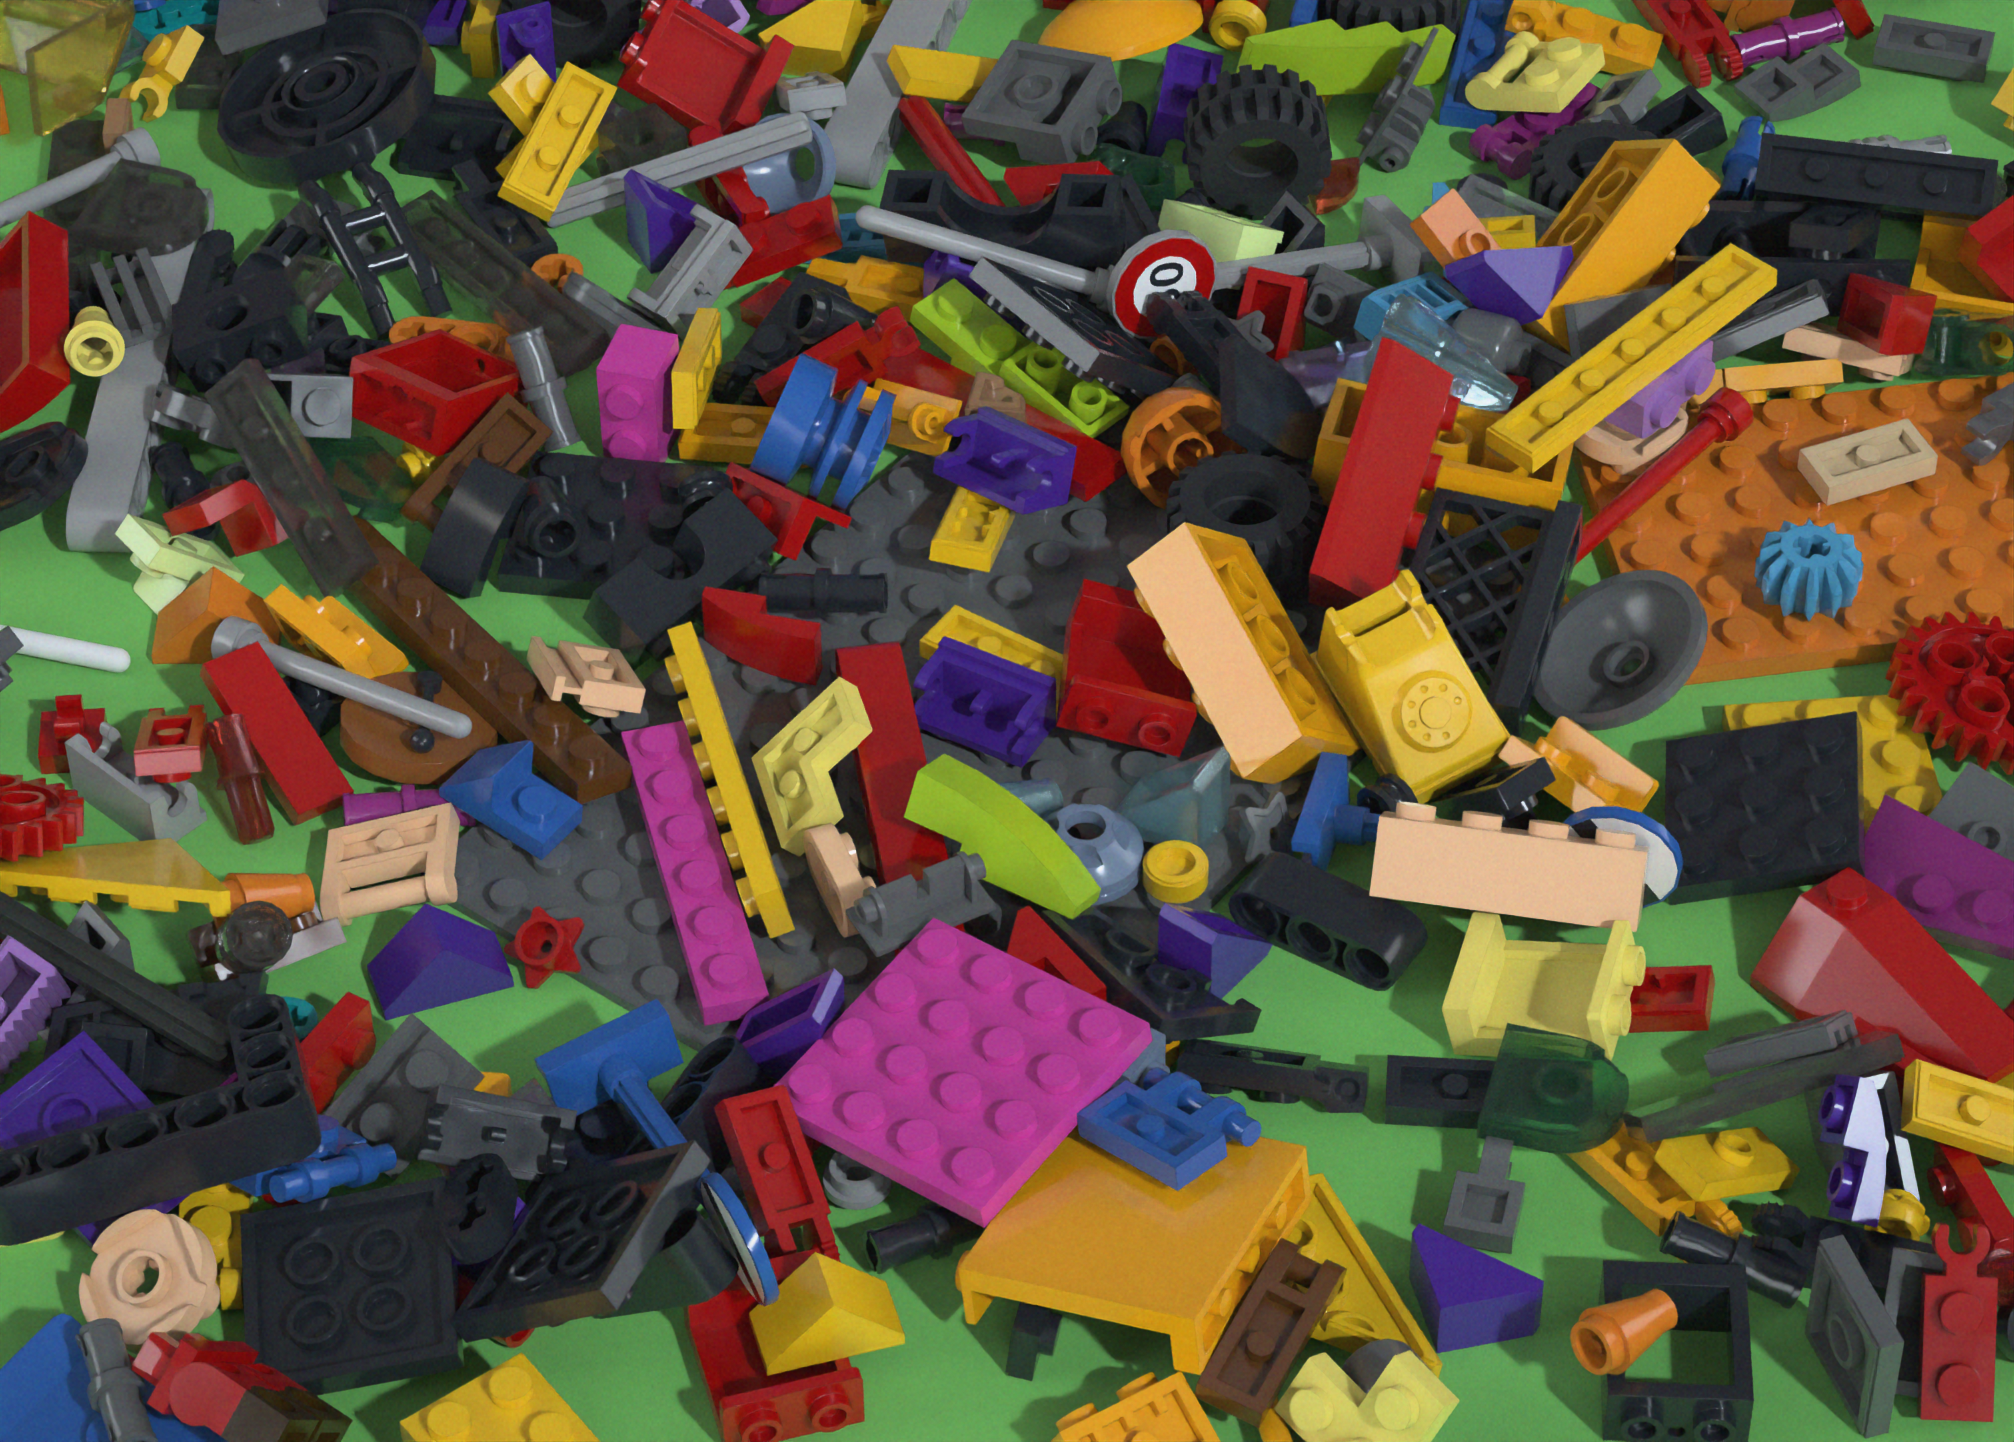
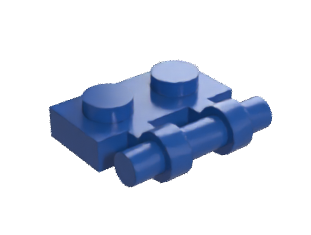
[1077,1067,1261,1191]
[229,1115,397,1203]

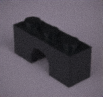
[583,487,778,671]

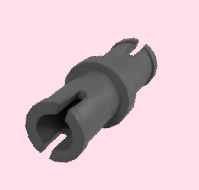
[506,326,581,452]
[75,1318,158,1442]

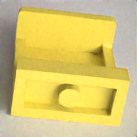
[1442,911,1646,1063]

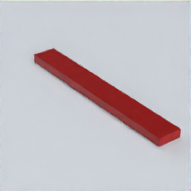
[740,276,1127,502]

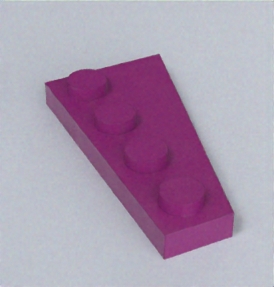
[1864,794,2014,961]

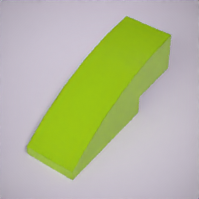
[904,753,1101,920]

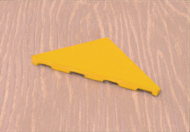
[0,838,231,917]
[1285,1173,1443,1378]

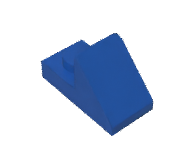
[439,740,583,860]

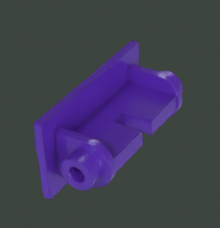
[496,1,557,83]

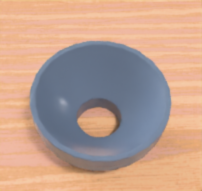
[742,113,836,216]
[1043,803,1145,905]

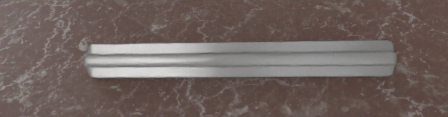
[546,111,812,228]

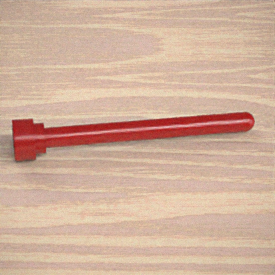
[1574,387,1754,567]

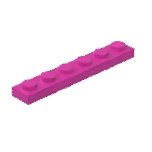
[621,720,769,1026]

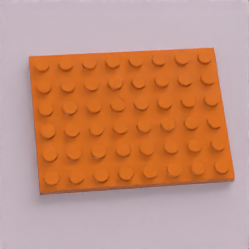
[1571,372,2014,686]

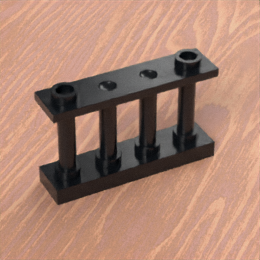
[1672,200,1911,317]

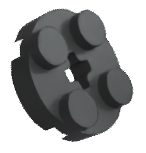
[148,383,269,455]

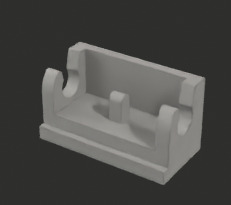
[627,204,754,342]
[65,721,207,842]

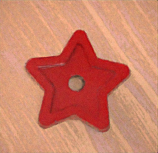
[504,906,585,989]

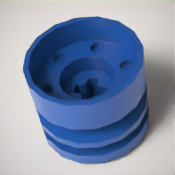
[749,353,897,513]

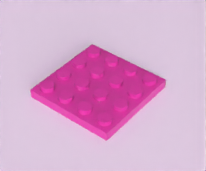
[774,917,1153,1228]

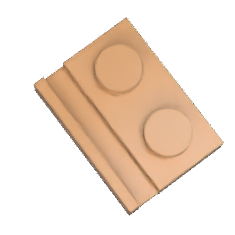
[1782,321,1916,381]
[526,636,646,717]

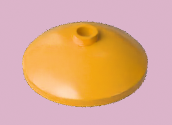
[1038,0,1203,62]

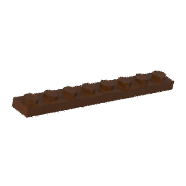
[306,514,632,804]

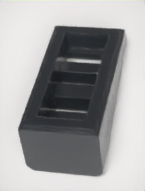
[1632,84,1728,157]

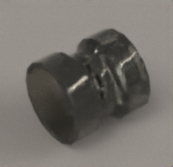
[215,900,293,975]

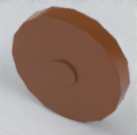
[339,671,499,785]

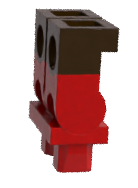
[131,1332,353,1442]

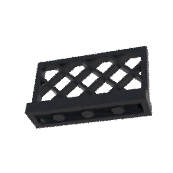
[1754,133,1999,224]
[1410,487,1583,738]

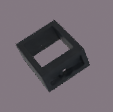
[1598,1260,1754,1442]

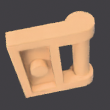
[320,802,460,927]

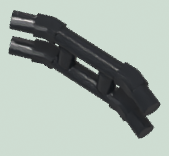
[298,162,453,340]

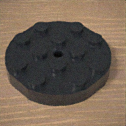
[217,8,436,187]

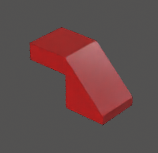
[162,479,316,557]

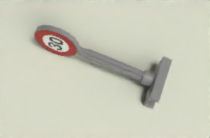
[1106,195,1436,339]

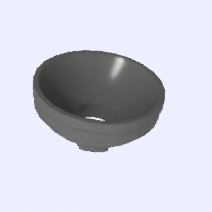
[562,270,662,351]

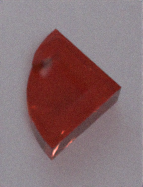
[1308,157,1360,215]

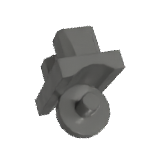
[1304,262,1379,355]

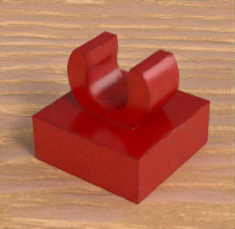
[38,694,108,774]

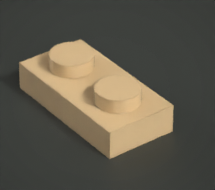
[1797,418,1938,506]

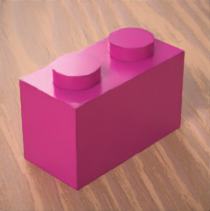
[596,324,682,462]

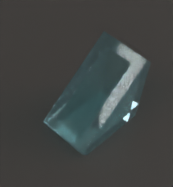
[1115,746,1231,851]

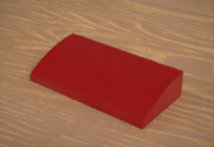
[0,210,70,433]

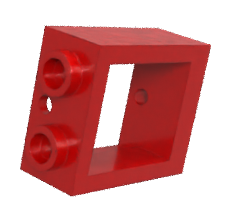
[349,329,528,457]

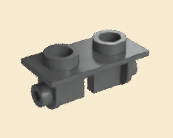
[846,851,996,957]

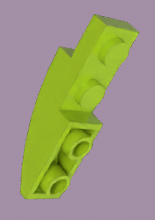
[909,278,1129,438]

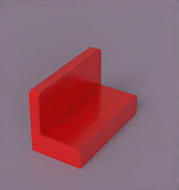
[725,461,852,561]

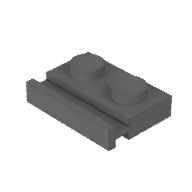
[323,1013,485,1181]

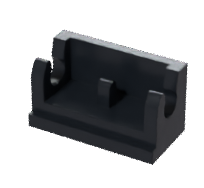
[398,94,524,183]
[416,1084,577,1184]

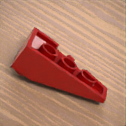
[1750,867,2014,1083]

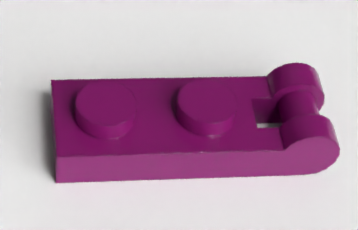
[1468,82,1601,180]

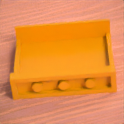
[955,1124,1311,1375]

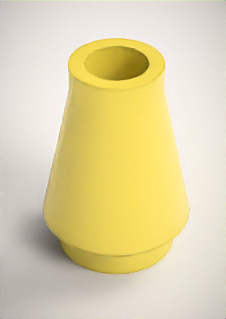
[64,306,125,376]

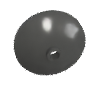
[1534,570,1708,731]

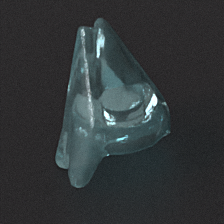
[1362,293,1518,412]

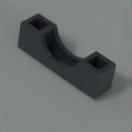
[879,170,1127,268]

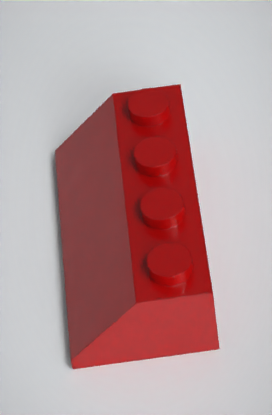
[1309,337,1461,611]

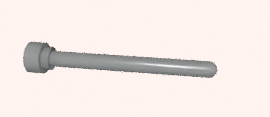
[0,127,161,228]
[856,205,1115,314]
[211,616,472,739]

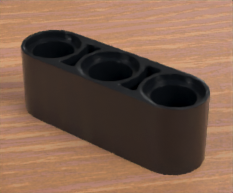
[1228,852,1428,991]

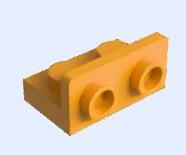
[263,584,409,679]
[1498,716,1659,813]
[1050,1371,1221,1442]

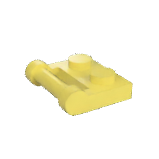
[1465,31,1605,113]

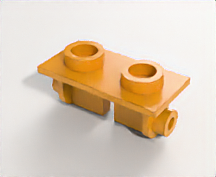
[843,378,963,457]

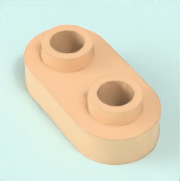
[803,823,876,938]

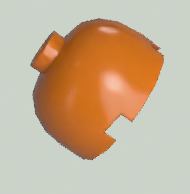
[1121,387,1247,510]

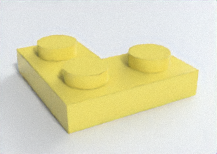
[751,677,873,857]
[1274,1350,1460,1442]

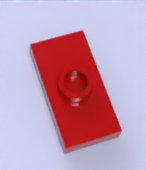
[1628,965,1715,1033]

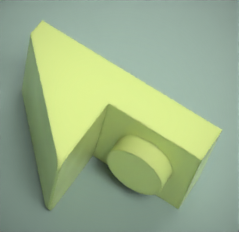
[115,514,245,615]

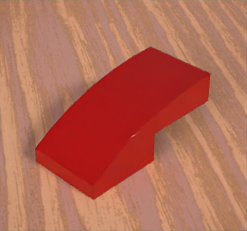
[702,586,823,686]

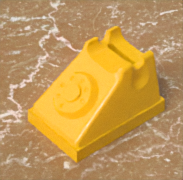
[1310,569,1511,804]

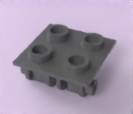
[1354,27,1439,172]

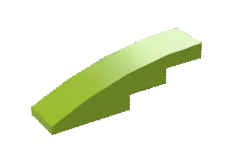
[1236,18,1456,95]

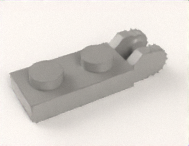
[772,71,847,120]

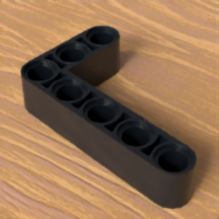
[0,994,322,1246]
[592,1035,774,1319]

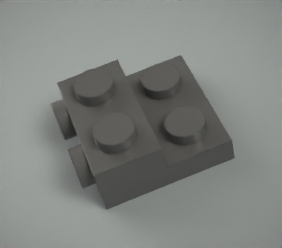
[961,40,1123,165]

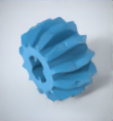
[1754,517,1864,622]

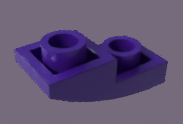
[1818,1074,1886,1228]

